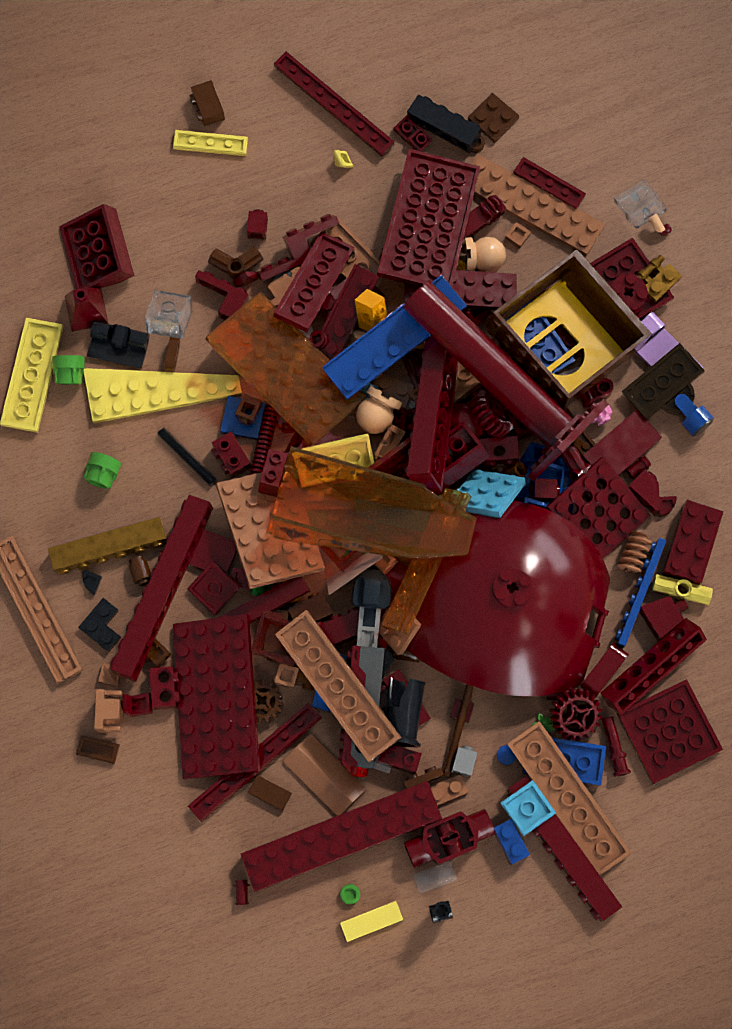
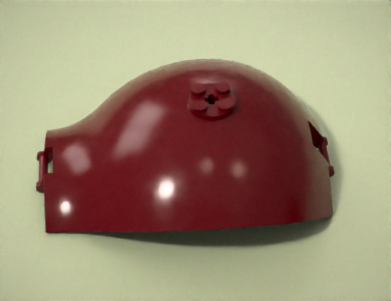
[369,501,610,697]

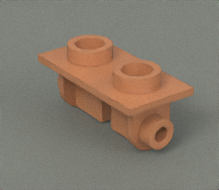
[373,424,406,460]

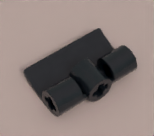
[87,321,150,368]

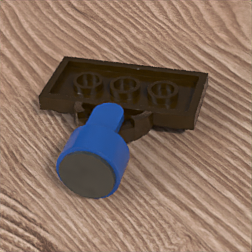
[622,343,714,437]

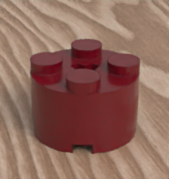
[611,273,648,315]

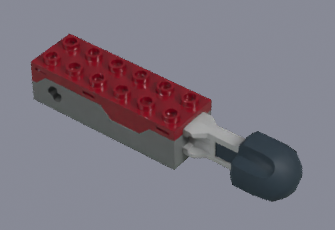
[338,569,392,777]

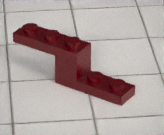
[257,214,339,281]
[195,270,272,341]

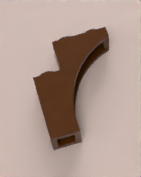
[263,610,314,691]

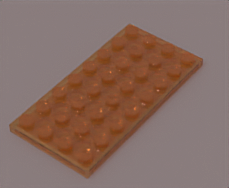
[205,292,367,446]

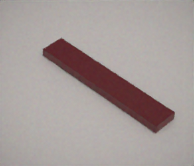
[218,576,310,624]

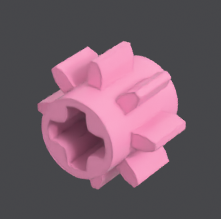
[592,403,613,426]

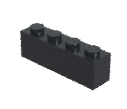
[407,94,481,153]

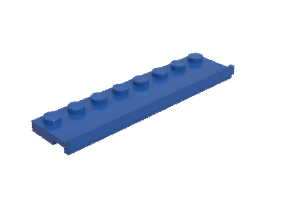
[322,275,467,400]

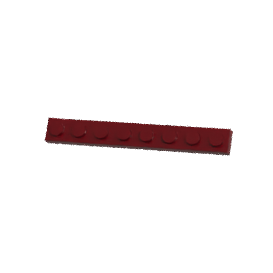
[274,51,394,157]
[188,703,322,822]

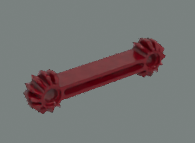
[464,195,506,238]

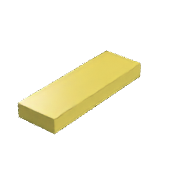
[340,901,403,942]

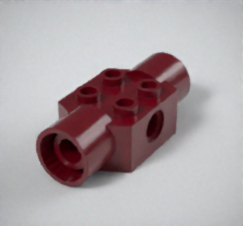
[404,809,495,869]

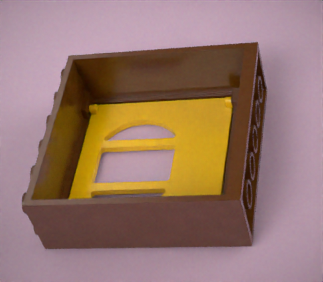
[486,250,652,409]

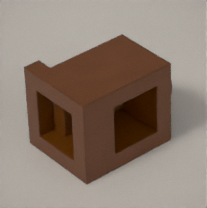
[235,394,262,426]

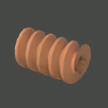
[617,531,652,573]

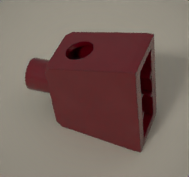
[639,596,688,642]

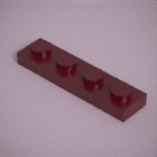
[513,157,586,209]

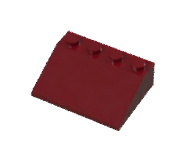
[59,204,135,289]

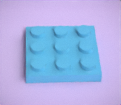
[447,469,526,518]

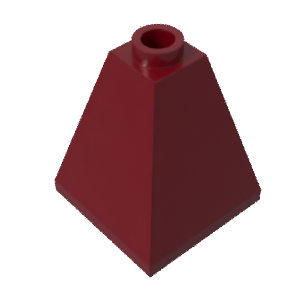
[65,287,109,332]

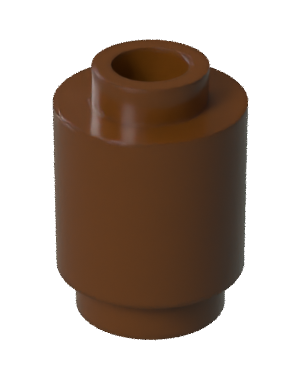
[128,556,151,586]

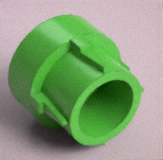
[52,355,85,385]
[83,452,122,489]

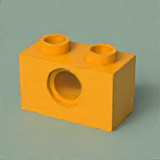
[355,289,387,332]

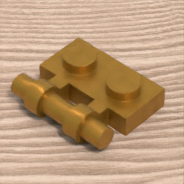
[637,255,682,303]

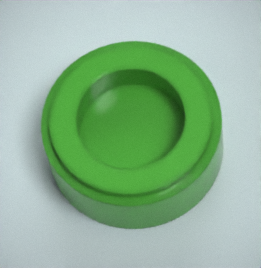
[340,884,360,905]

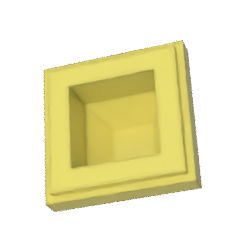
[333,150,353,168]

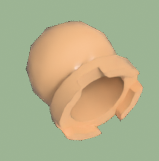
[462,237,506,272]
[356,385,402,434]

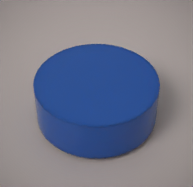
[497,745,516,765]

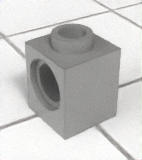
[451,745,478,777]

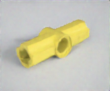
[652,574,713,605]

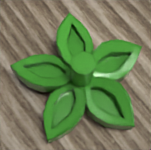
[531,713,554,732]

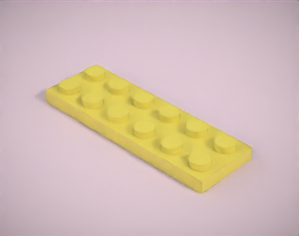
[0,318,64,433]

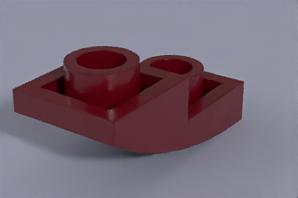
[393,115,433,152]

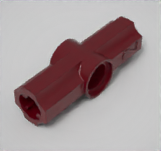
[560,445,601,501]

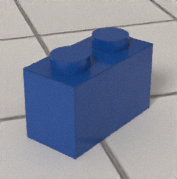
[494,819,530,866]

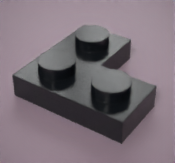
[78,598,121,652]

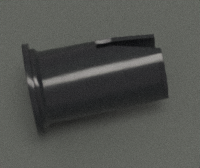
[385,677,426,748]

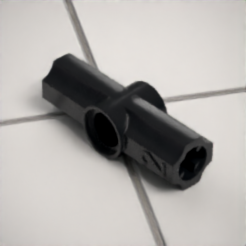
[429,901,453,924]

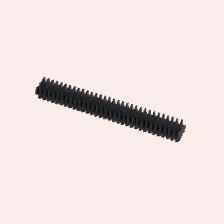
[157,427,217,486]

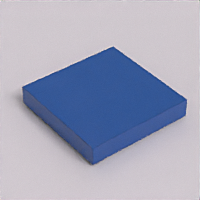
[220,396,265,440]

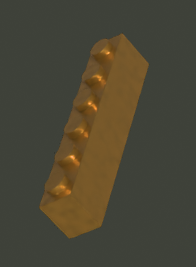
[48,517,167,575]

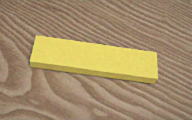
[173,130,248,156]

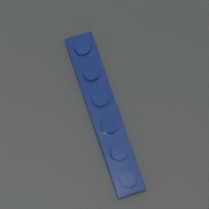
[615,537,667,649]

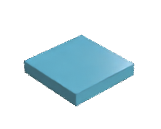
[500,780,556,836]

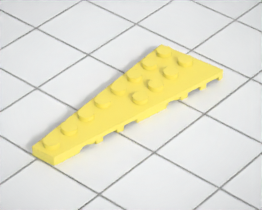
[84,368,242,424]

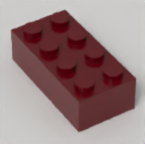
[662,500,724,585]

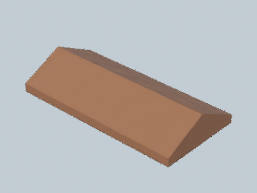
[283,734,366,816]

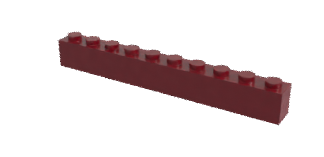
[110,495,214,682]

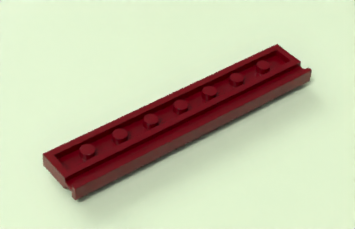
[286,264,380,412]

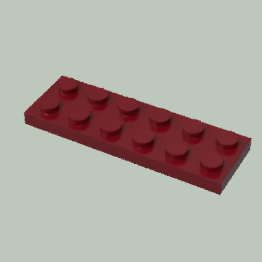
[273,231,355,333]
[404,270,517,310]

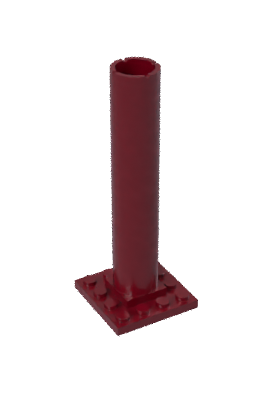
[402,280,609,481]

